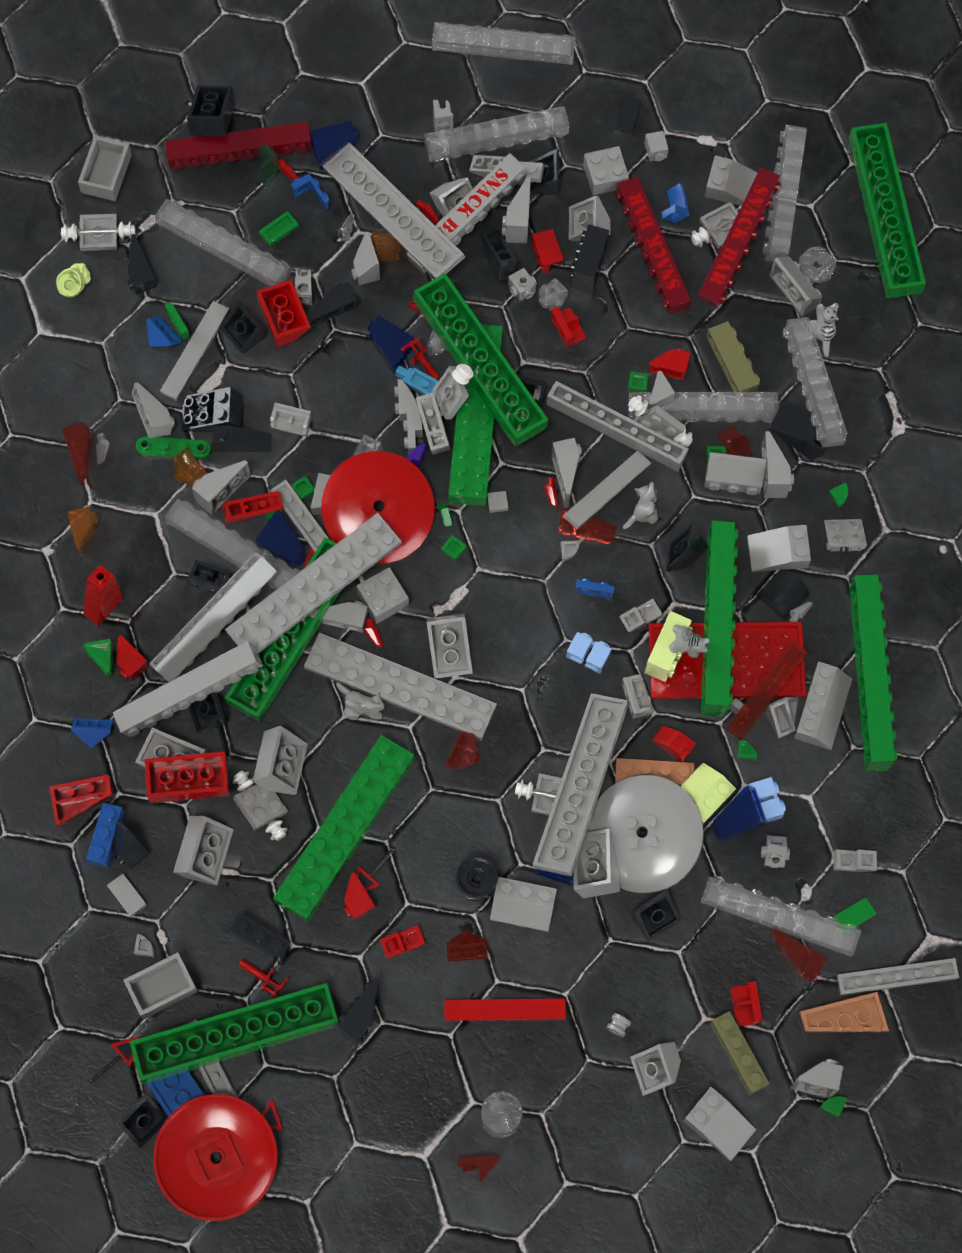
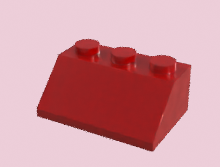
[257,280,311,348]

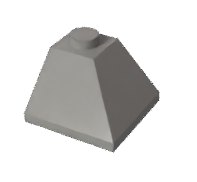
[430,177,473,217]
[569,196,610,241]
[351,232,380,286]
[630,1042,681,1096]

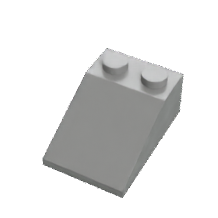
[705,156,757,206]
[502,177,531,243]
[761,431,794,498]
[551,438,582,508]
[192,460,251,515]
[747,525,811,572]
[427,613,473,679]
[135,727,206,768]
[574,828,620,898]
[683,1087,756,1161]

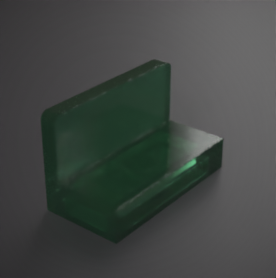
[259,144,280,185]

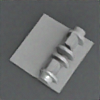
[824,519,867,552]

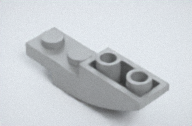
[469,155,545,185]
[394,379,423,454]

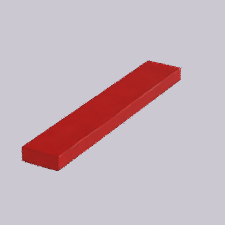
[444,999,566,1021]

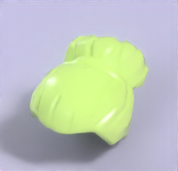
[56,263,91,297]

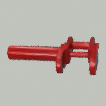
[401,337,440,380]
[238,959,289,998]

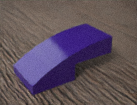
[406,443,426,468]

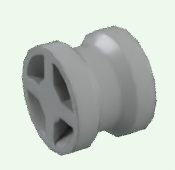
[606,1013,631,1037]

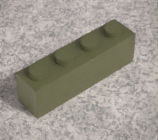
[706,321,760,399]
[710,1011,769,1096]

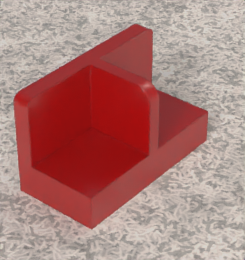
[531,229,564,274]
[550,307,586,347]
[730,981,763,1027]

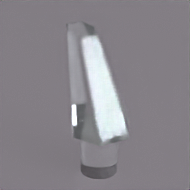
[339,215,354,241]
[96,433,110,464]

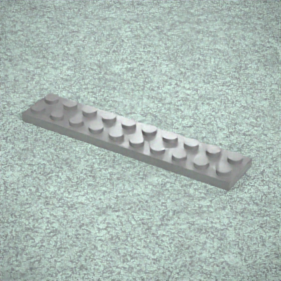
[323,143,465,279]
[225,513,402,653]
[304,633,497,740]
[533,693,629,876]

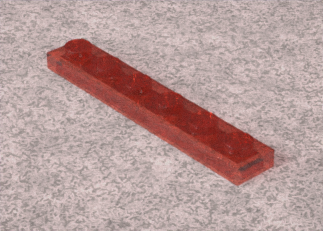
[726,641,808,741]

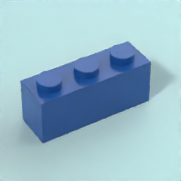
[86,803,125,869]

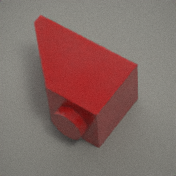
[648,349,690,380]
[117,635,149,682]
[651,726,696,762]
[343,872,375,920]

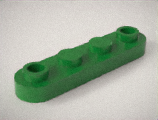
[136,436,211,460]

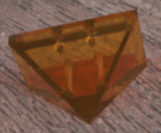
[173,448,208,486]

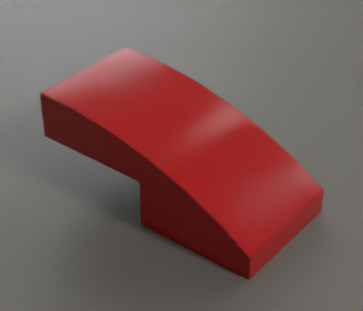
[380,925,427,959]

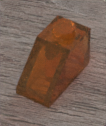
[372,231,401,264]
[67,506,98,553]

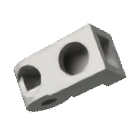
[295,270,312,305]

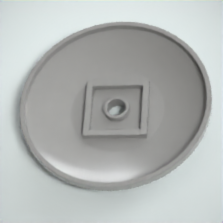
[586,775,704,893]

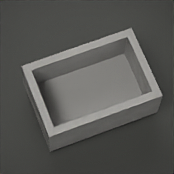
[78,136,132,201]
[123,953,198,1020]

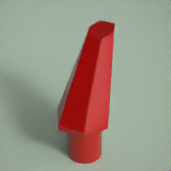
[277,158,299,181]
[415,200,439,224]
[543,478,558,508]
[363,619,383,647]

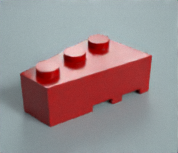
[49,775,114,827]

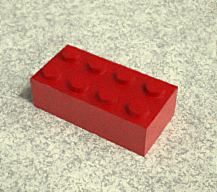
[145,752,229,803]

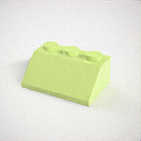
[680,763,736,823]

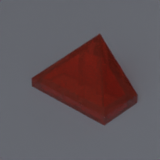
[444,732,480,770]
[447,930,488,962]

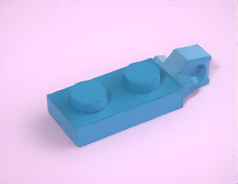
[395,365,438,401]

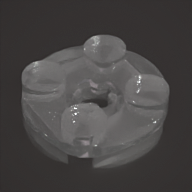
[798,247,836,283]

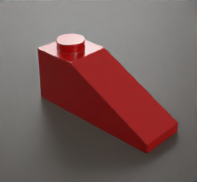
[221,491,283,526]

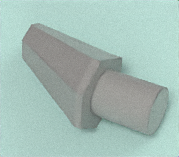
[789,602,813,622]

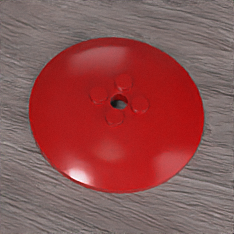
[321,451,435,564]
[153,1094,278,1221]

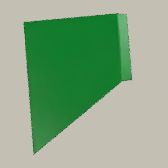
[82,639,115,679]

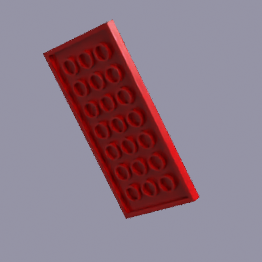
[648,622,806,699]

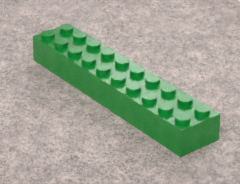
[848,123,926,299]
[413,274,548,447]
[449,324,503,506]
[701,521,738,717]
[224,537,342,722]
[849,575,897,772]
[273,735,415,923]
[130,983,338,1085]

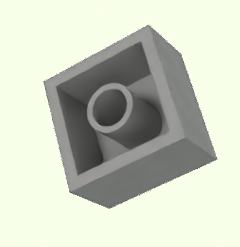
[583,146,629,196]
[356,567,409,624]

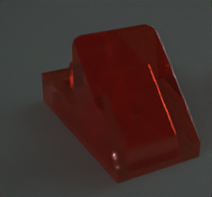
[717,425,753,457]
[458,1156,499,1184]

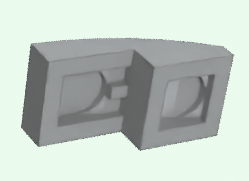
[619,599,663,633]
[834,849,877,872]

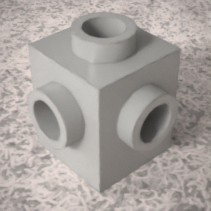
[508,268,537,301]
[761,835,790,868]

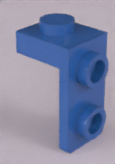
[291,174,330,210]
[661,183,690,223]

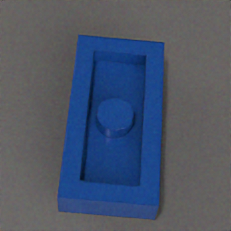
[575,579,615,600]

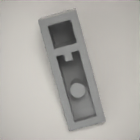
[132,383,174,438]
[416,392,451,455]
[310,601,368,633]

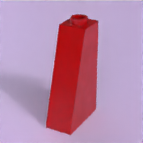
[83,565,123,627]

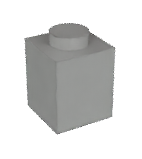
[644,131,669,162]

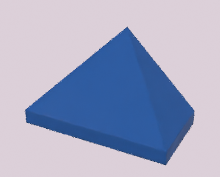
[147,316,183,347]
[71,718,113,749]

